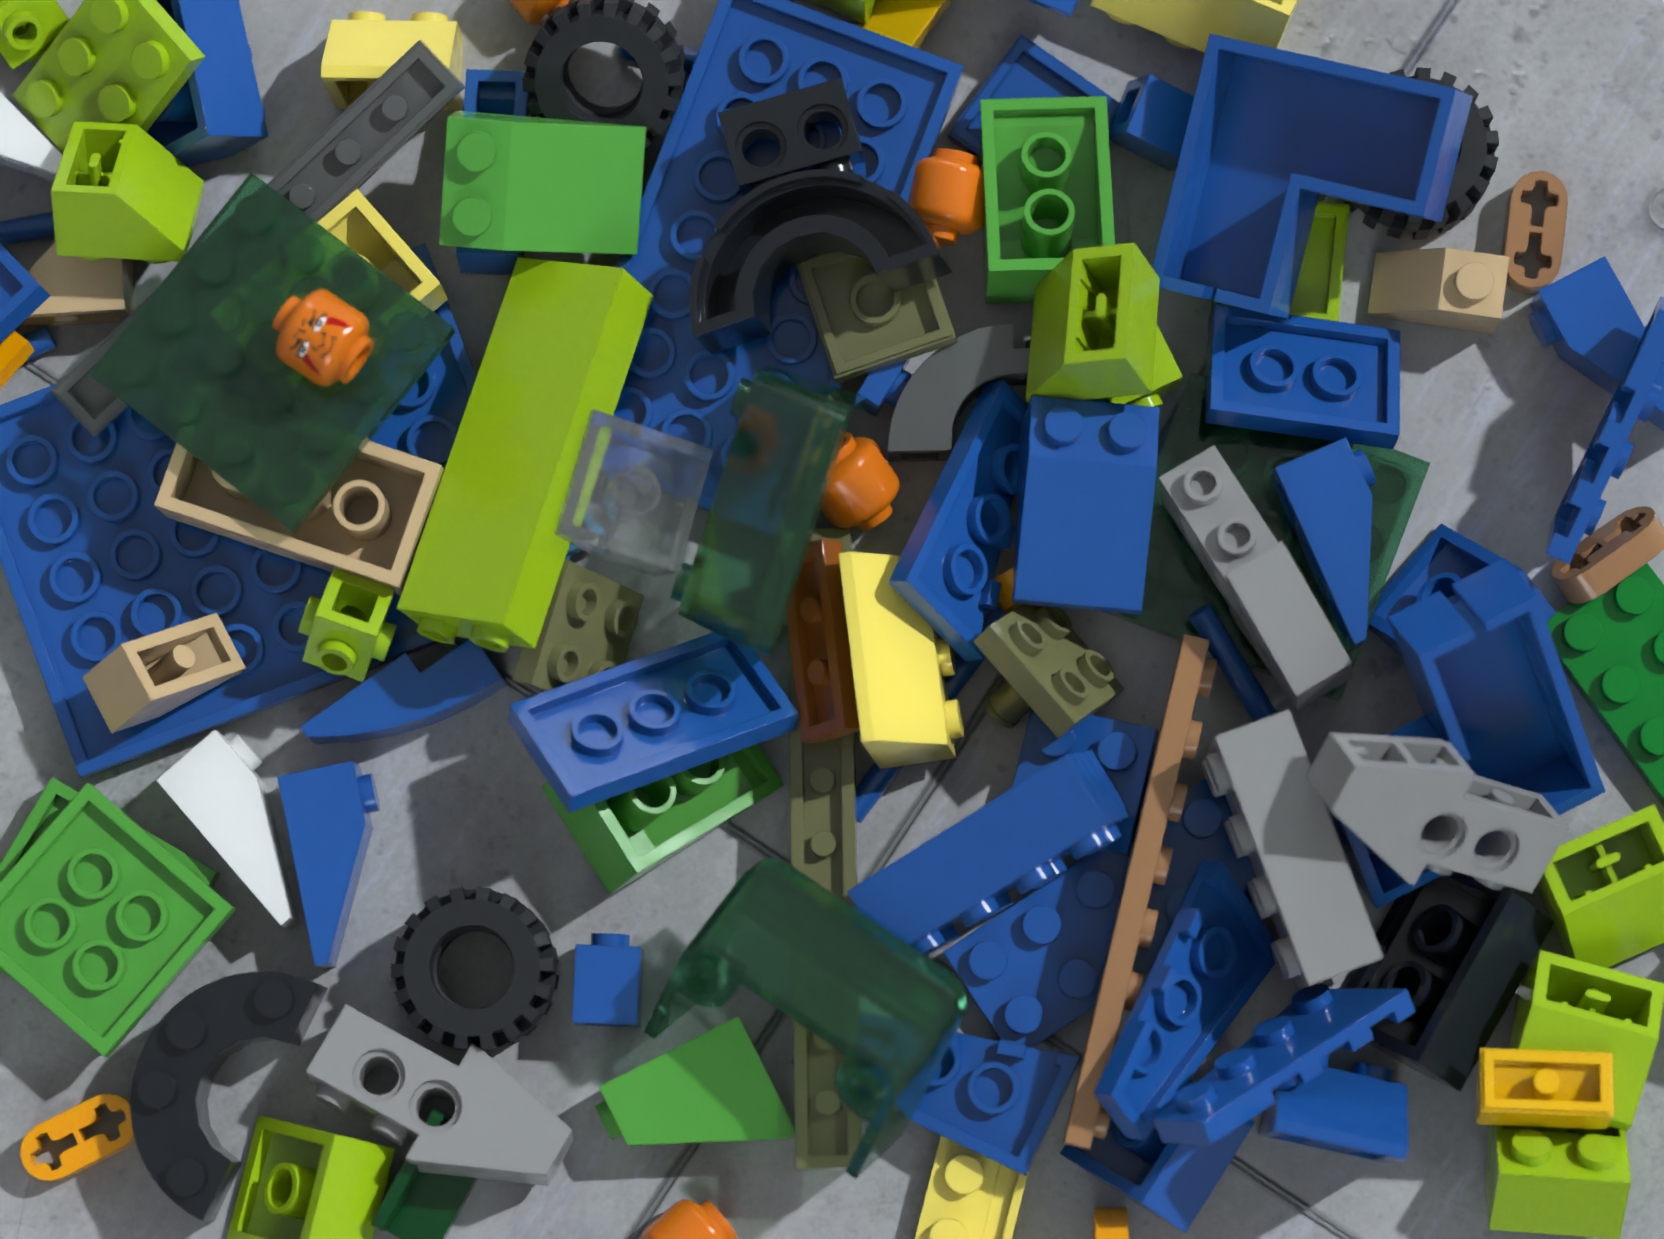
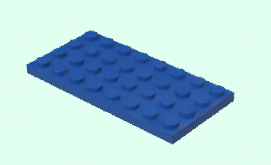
[596,0,964,540]

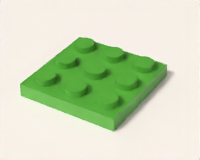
[0,782,237,1058]

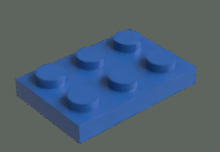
[1205,304,1400,449]

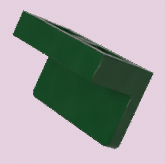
[371,1109,478,1239]

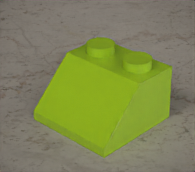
[227,1115,395,1239]

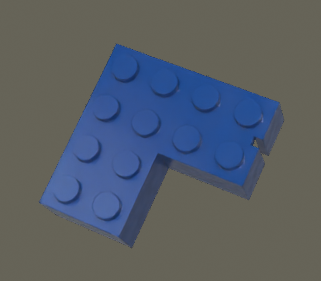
[1152,34,1473,319]
[1325,558,1606,909]

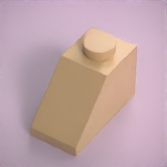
[16,242,135,329]
[1366,248,1509,334]
[82,613,246,733]

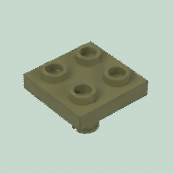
[512,560,644,692]
[973,604,1125,739]

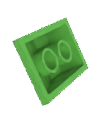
[980,96,1115,304]
[439,111,647,255]
[541,744,784,895]

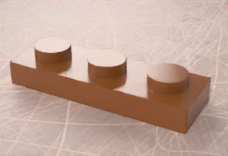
[780,539,860,744]

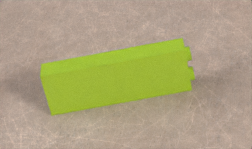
[397,257,653,652]

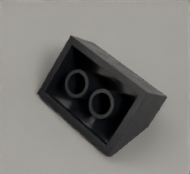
[1345,871,1554,1092]

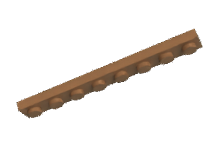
[1062,634,1217,1150]

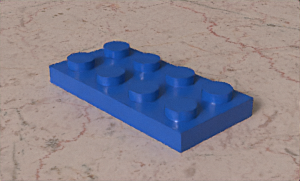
[508,624,799,813]

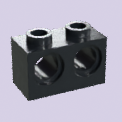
[718,78,864,197]

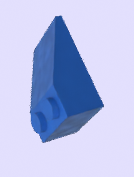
[1012,396,1159,615]
[1258,1055,1408,1163]

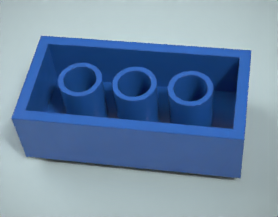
[847,750,1132,961]

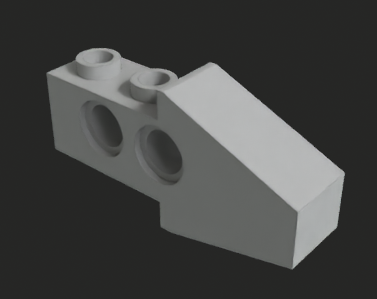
[1159,445,1353,711]
[1306,732,1569,893]
[306,1004,574,1186]

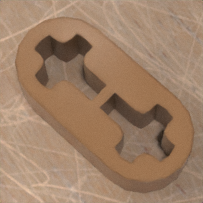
[1501,171,1568,294]
[1551,506,1664,604]

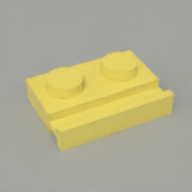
[915,1135,1029,1239]

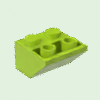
[51,121,204,264]
[1026,242,1160,404]
[1536,804,1664,968]
[1509,950,1664,1131]
[1485,1125,1631,1239]

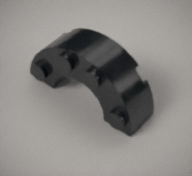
[689,169,953,354]
[130,972,328,1221]

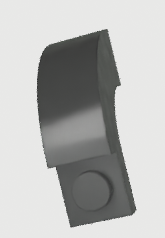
[888,323,1031,462]

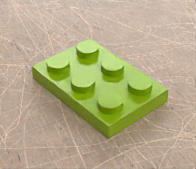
[12,0,206,153]

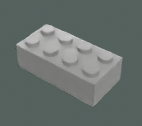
[1201,709,1383,990]

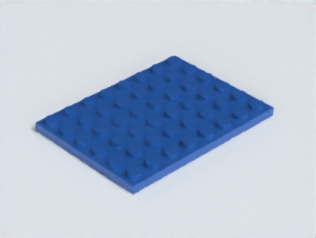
[0,243,477,780]

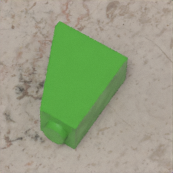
[595,1016,795,1146]

